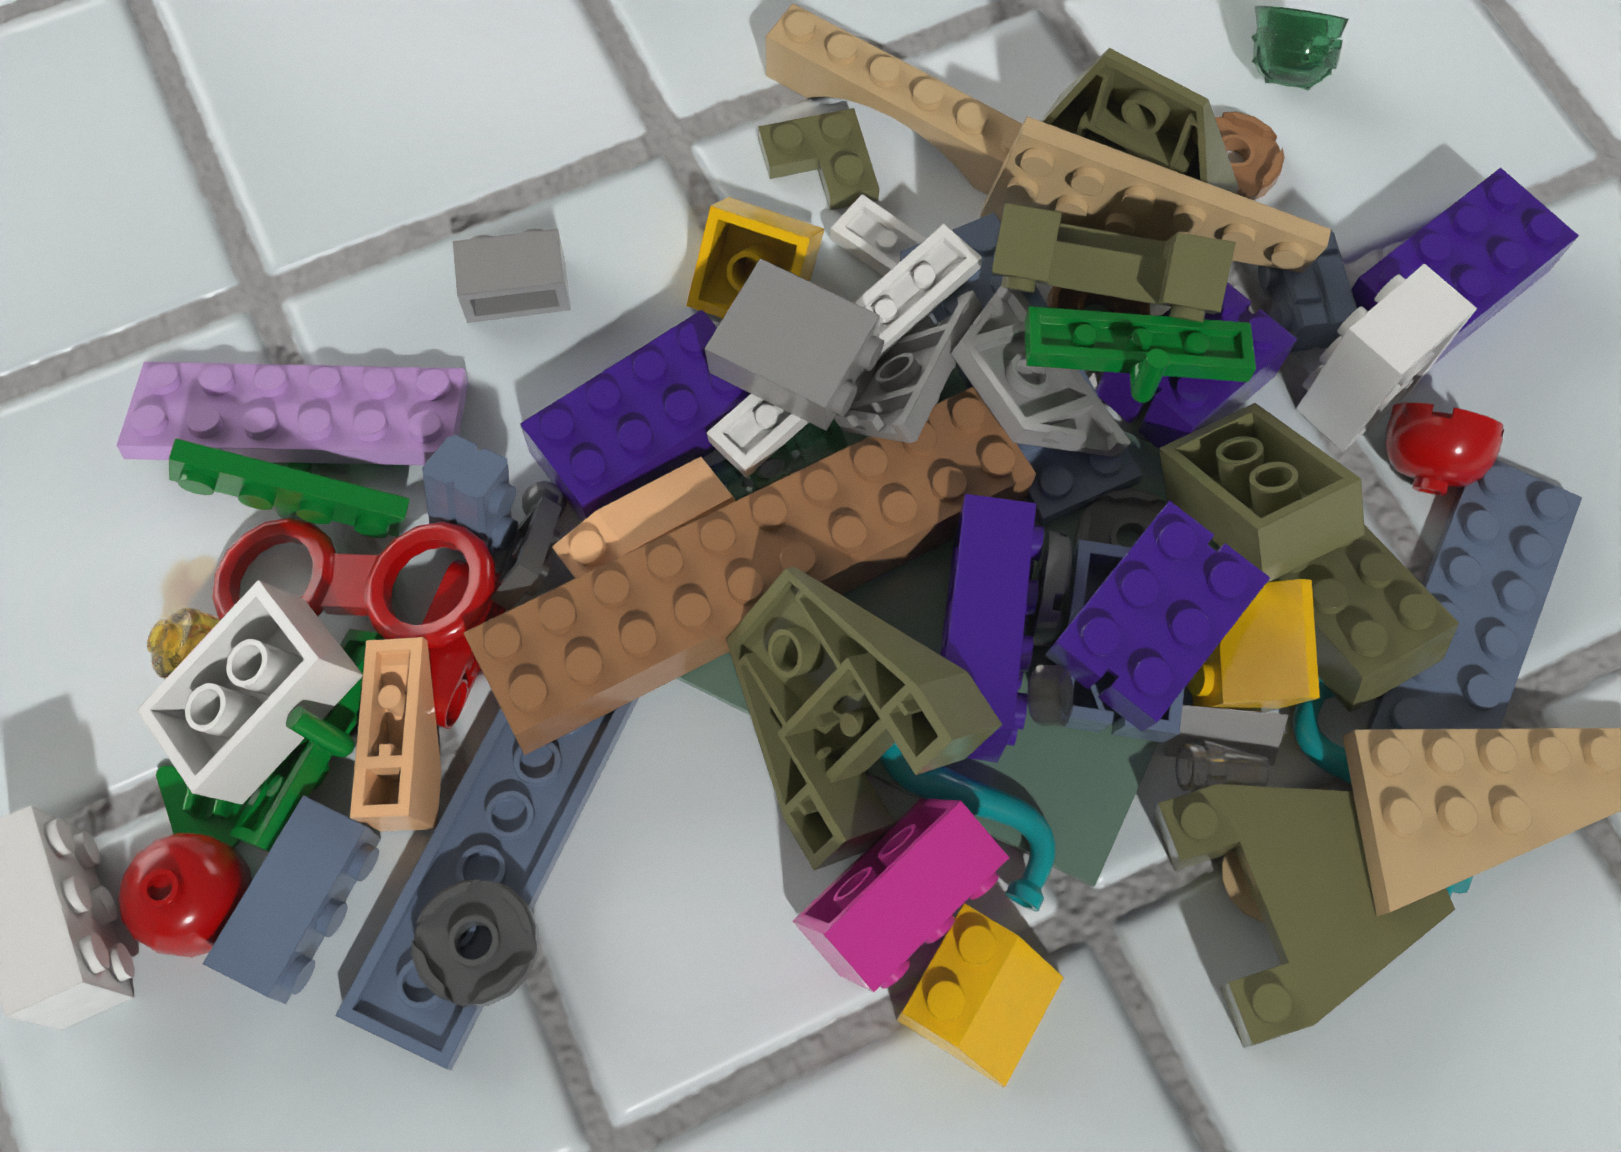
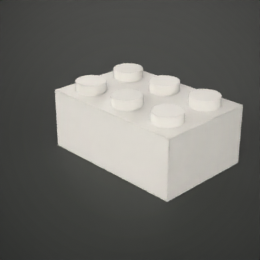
[1296,264,1477,452]
[137,580,363,804]
[0,805,135,1030]

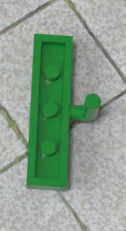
[1025,306,1256,403]
[169,438,410,538]
[229,629,385,853]

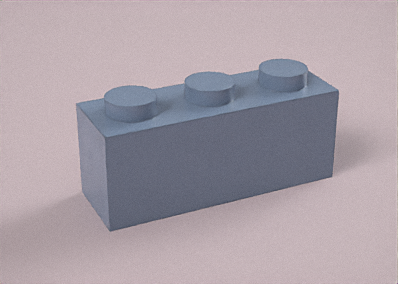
[202,795,381,1004]

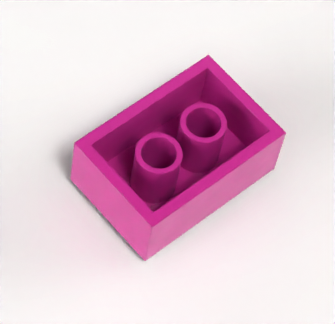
[792,798,1009,992]

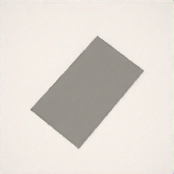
[1165,705,1288,766]

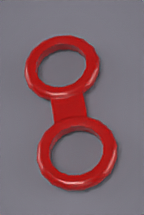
[212,517,495,650]

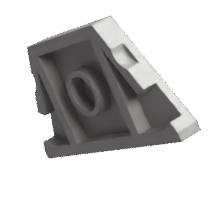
[951,286,1131,457]
[834,290,983,443]

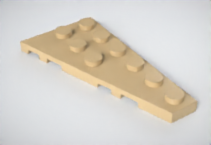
[980,116,1331,273]
[1342,728,1621,916]

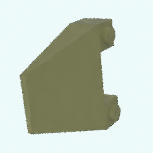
[1041,48,1239,194]
[992,203,1236,323]
[726,567,1002,871]
[1153,784,1455,1048]

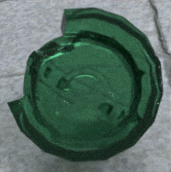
[1251,6,1349,91]

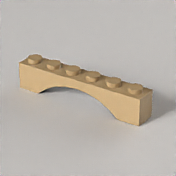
[765,3,1023,195]

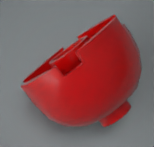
[1385,402,1504,496]
[118,833,252,958]

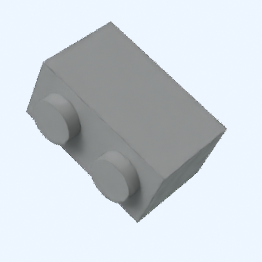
[453,229,571,323]

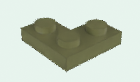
[758,108,879,210]

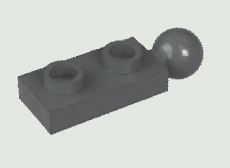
[491,481,566,610]

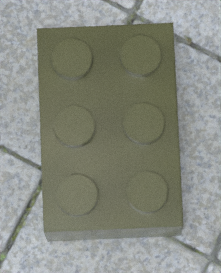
[1159,403,1365,583]
[1270,524,1459,712]

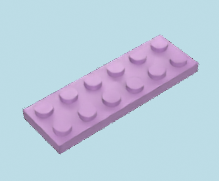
[116,362,468,465]

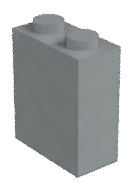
[705,258,884,431]

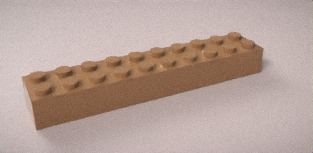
[464,387,1036,755]

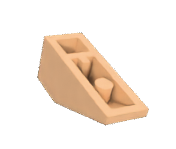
[552,457,736,579]
[350,637,442,831]

